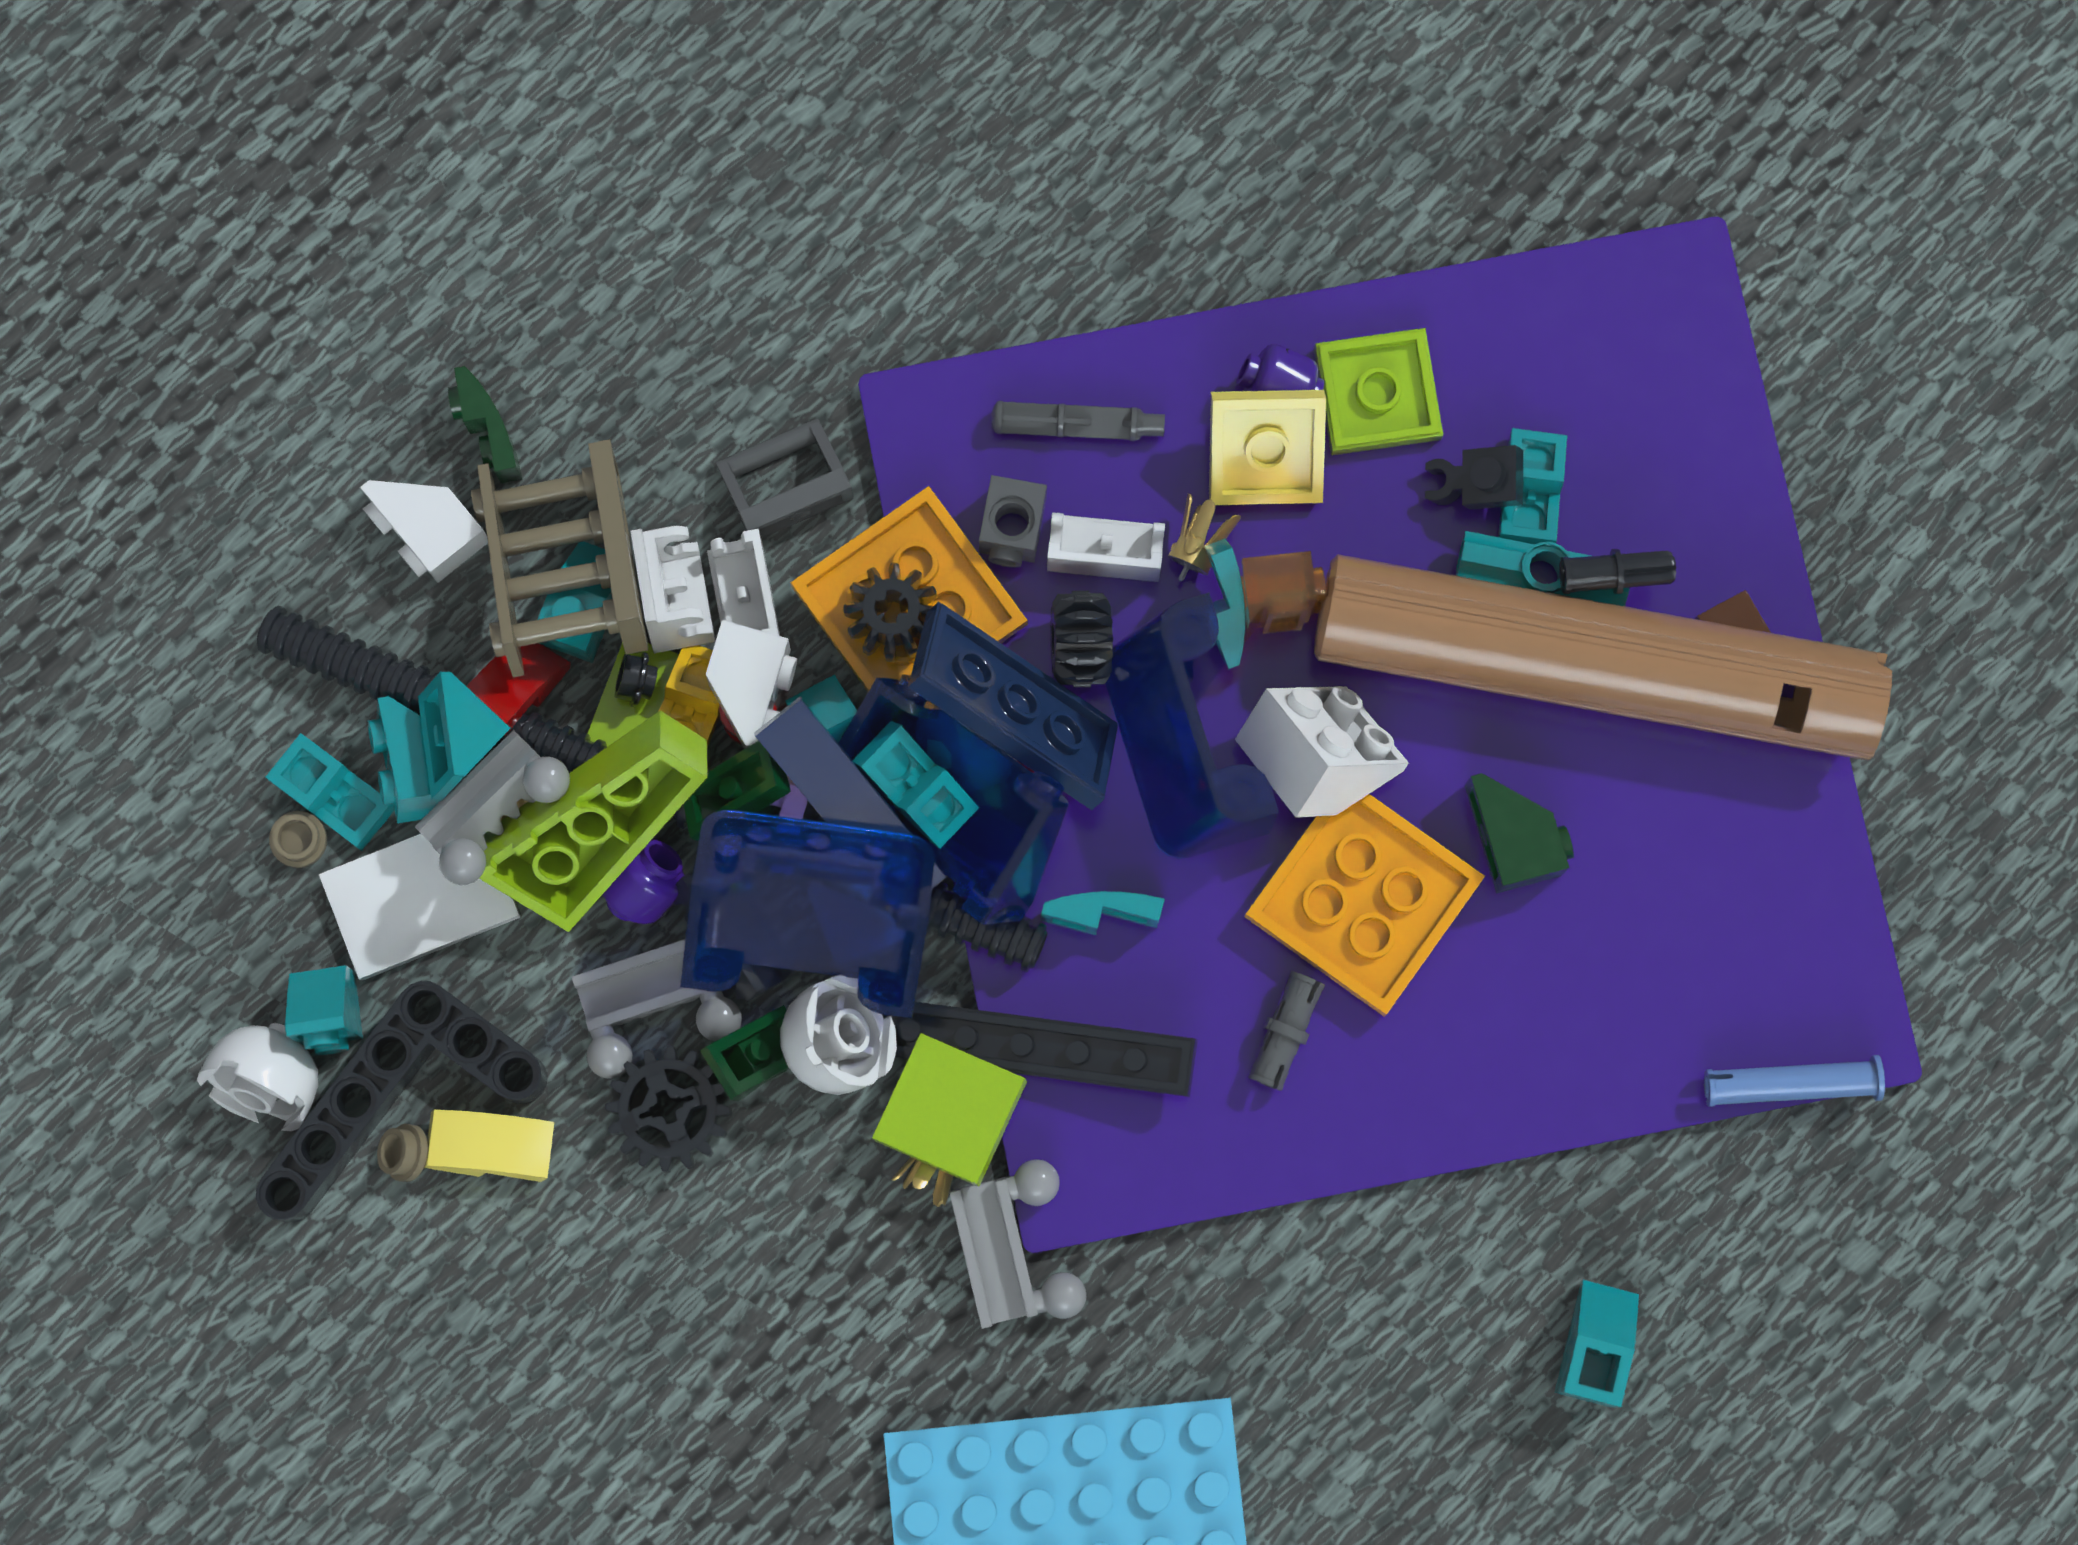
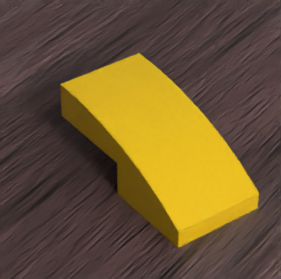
[659,645,720,748]

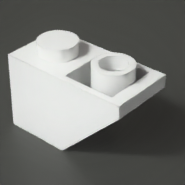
[360,480,488,583]
[706,620,797,749]

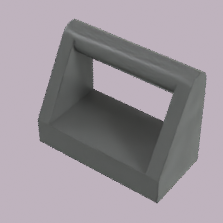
[715,418,853,539]

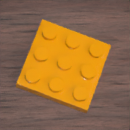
[791,486,1028,722]
[1245,794,1485,1017]

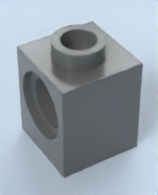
[979,475,1047,567]

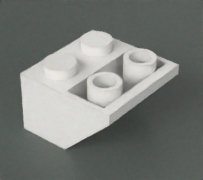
[1235,686,1409,818]

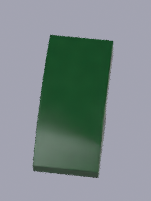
[448,366,523,483]

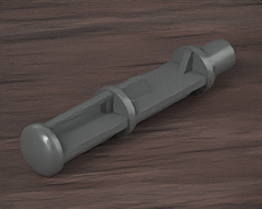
[991,401,1165,441]

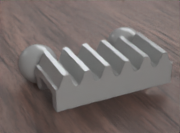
[414,730,570,885]
[572,935,742,1079]
[949,1159,1086,1329]

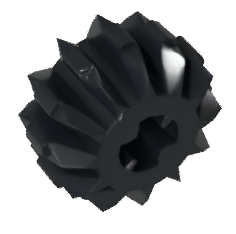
[843,563,937,662]
[1050,590,1114,688]

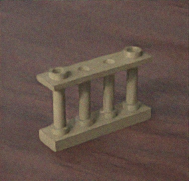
[471,439,648,677]

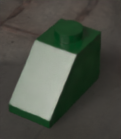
[1464,773,1574,894]

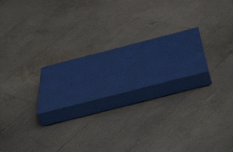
[908,602,1118,810]

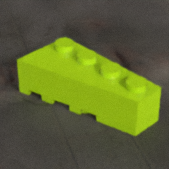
[479,710,708,932]

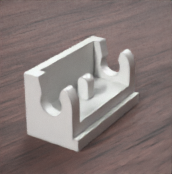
[1047,512,1165,582]
[630,526,715,654]
[707,529,780,636]

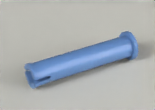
[1704,1055,1885,1107]

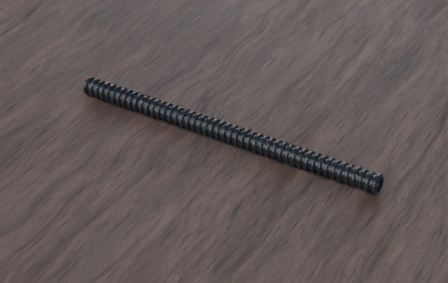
[257,605,1048,973]

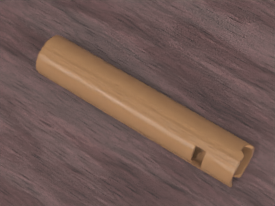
[1314,554,1893,760]

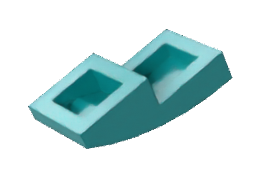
[1498,428,1567,544]
[1203,538,1245,669]
[853,721,979,849]
[265,733,394,851]
[1041,891,1165,935]

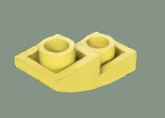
[424,1110,554,1182]

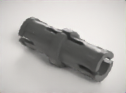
[1248,971,1325,1092]

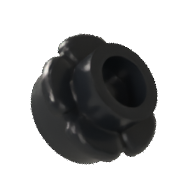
[615,652,658,707]

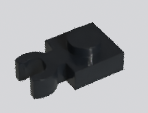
[1425,445,1524,510]

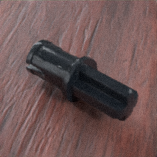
[1559,548,1676,594]

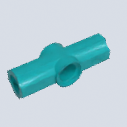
[1456,531,1630,606]

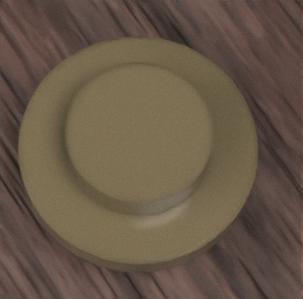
[269,811,327,868]
[377,1124,428,1182]

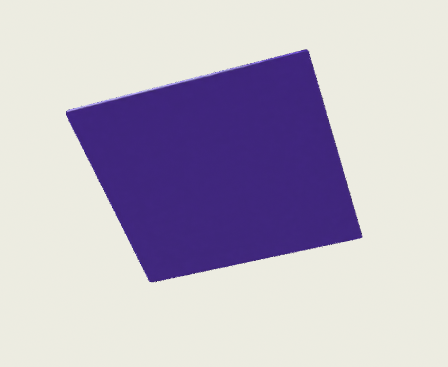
[858,216,1922,1253]

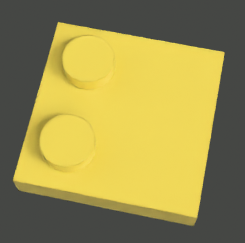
[1209,390,1326,505]

